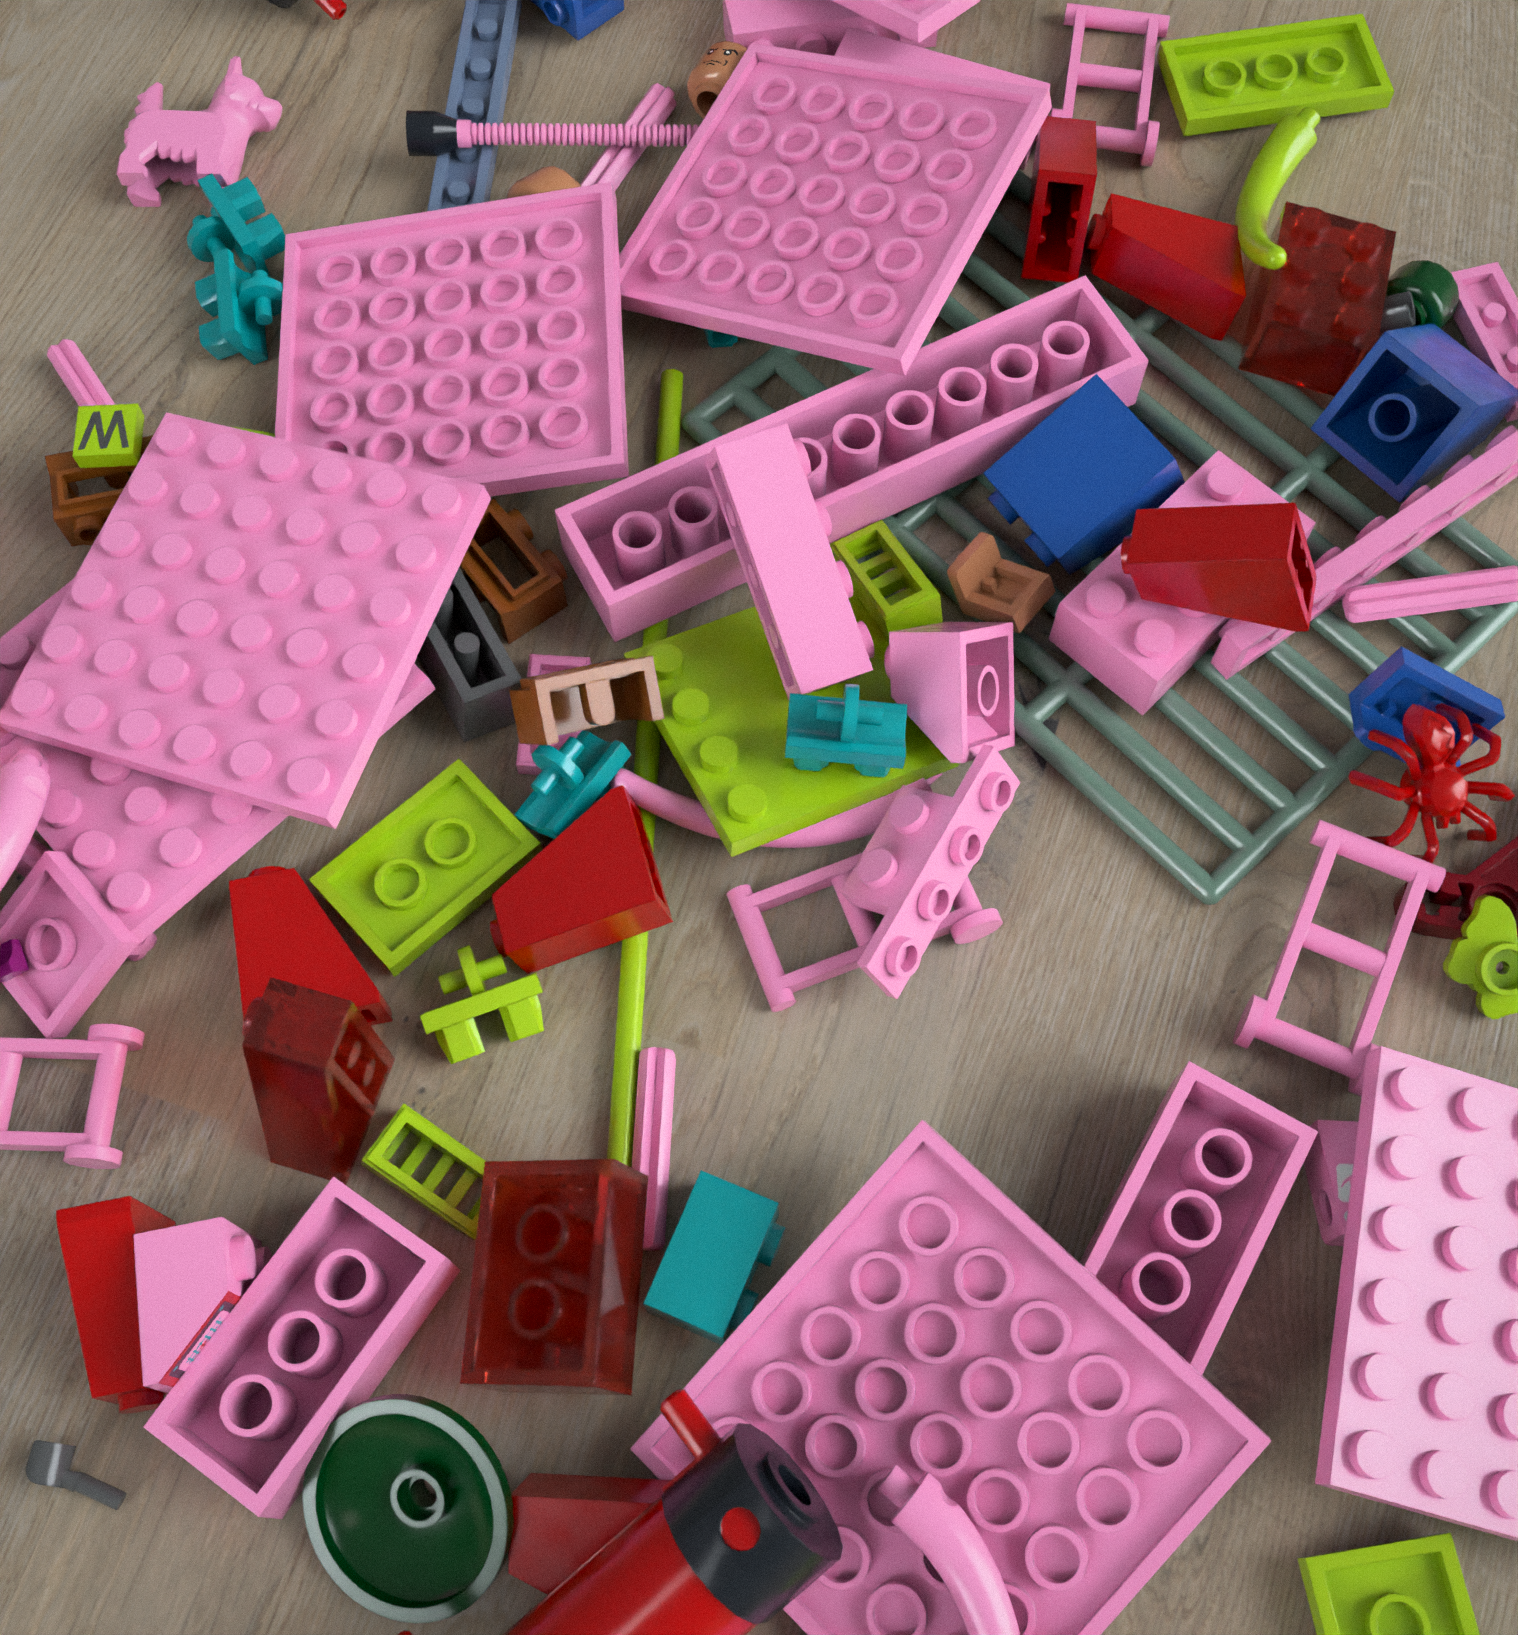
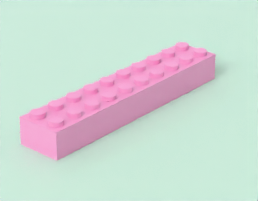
[554,275,1149,643]

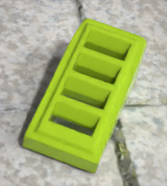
[830,519,943,642]
[361,1103,515,1241]

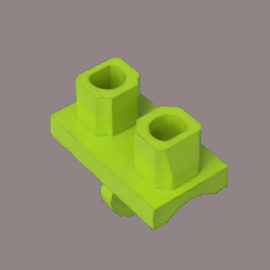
[420,945,544,1064]

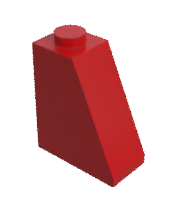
[1021,116,1097,283]
[1084,193,1246,341]
[1121,503,1317,632]
[490,785,673,974]
[229,866,393,1048]
[56,1196,176,1414]
[508,1473,671,1595]

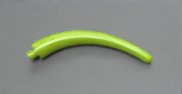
[1235,107,1321,270]

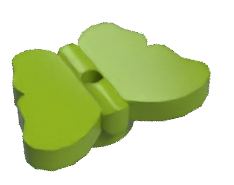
[1443,895,1518,1019]

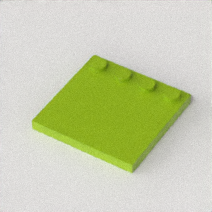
[624,590,959,857]

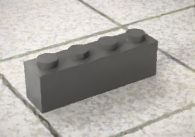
[417,568,522,742]

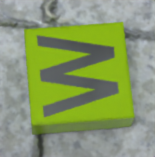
[72,403,145,468]

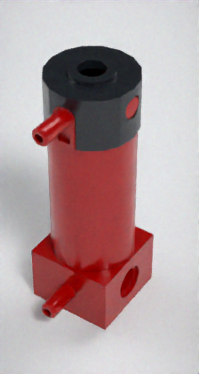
[397,1389,843,1635]

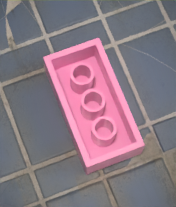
[1049,450,1316,716]
[1079,1061,1318,1375]
[143,1177,461,1519]

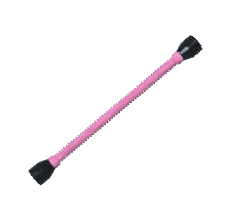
[406,110,699,156]

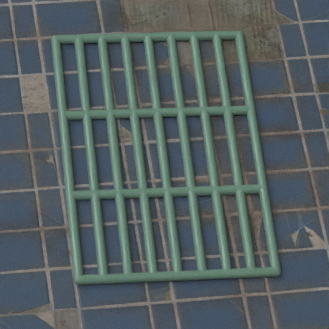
[682,169,1518,905]

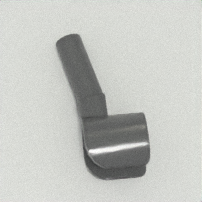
[1377,291,1415,334]
[26,1440,127,1510]

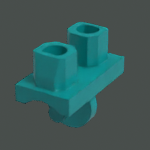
[187,174,285,277]
[195,248,283,365]
[785,683,907,777]
[514,730,632,839]

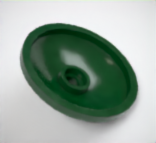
[302,1394,514,1623]

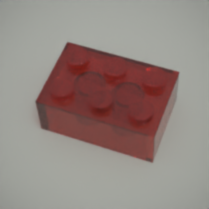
[1238,201,1396,397]
[460,1159,649,1396]

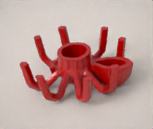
[1348,703,1515,864]

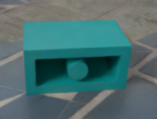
[643,1170,786,1345]

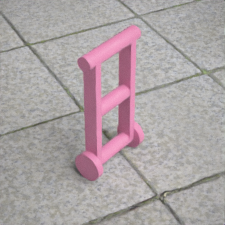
[1051,3,1170,167]
[1233,819,1446,1097]
[726,853,1003,1012]
[0,1024,145,1169]

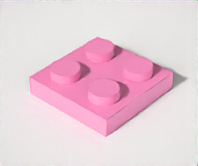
[0,851,140,1039]

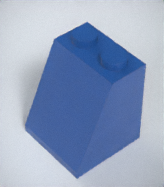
[1310,323,1518,503]
[983,374,1185,575]

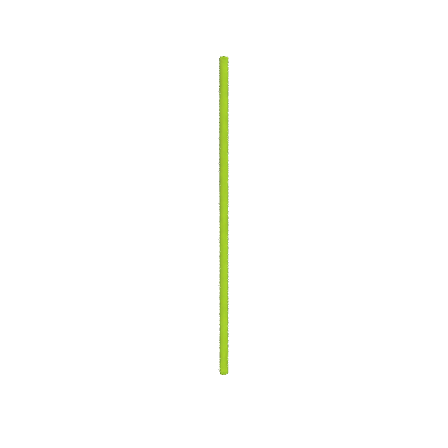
[592,369,684,1377]

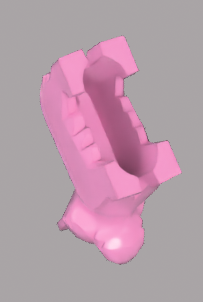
[117,56,282,207]

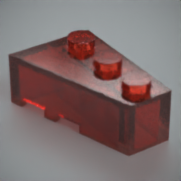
[242,977,395,1185]

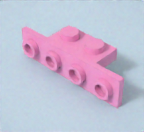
[840,744,1020,999]

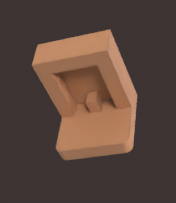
[947,532,1056,633]

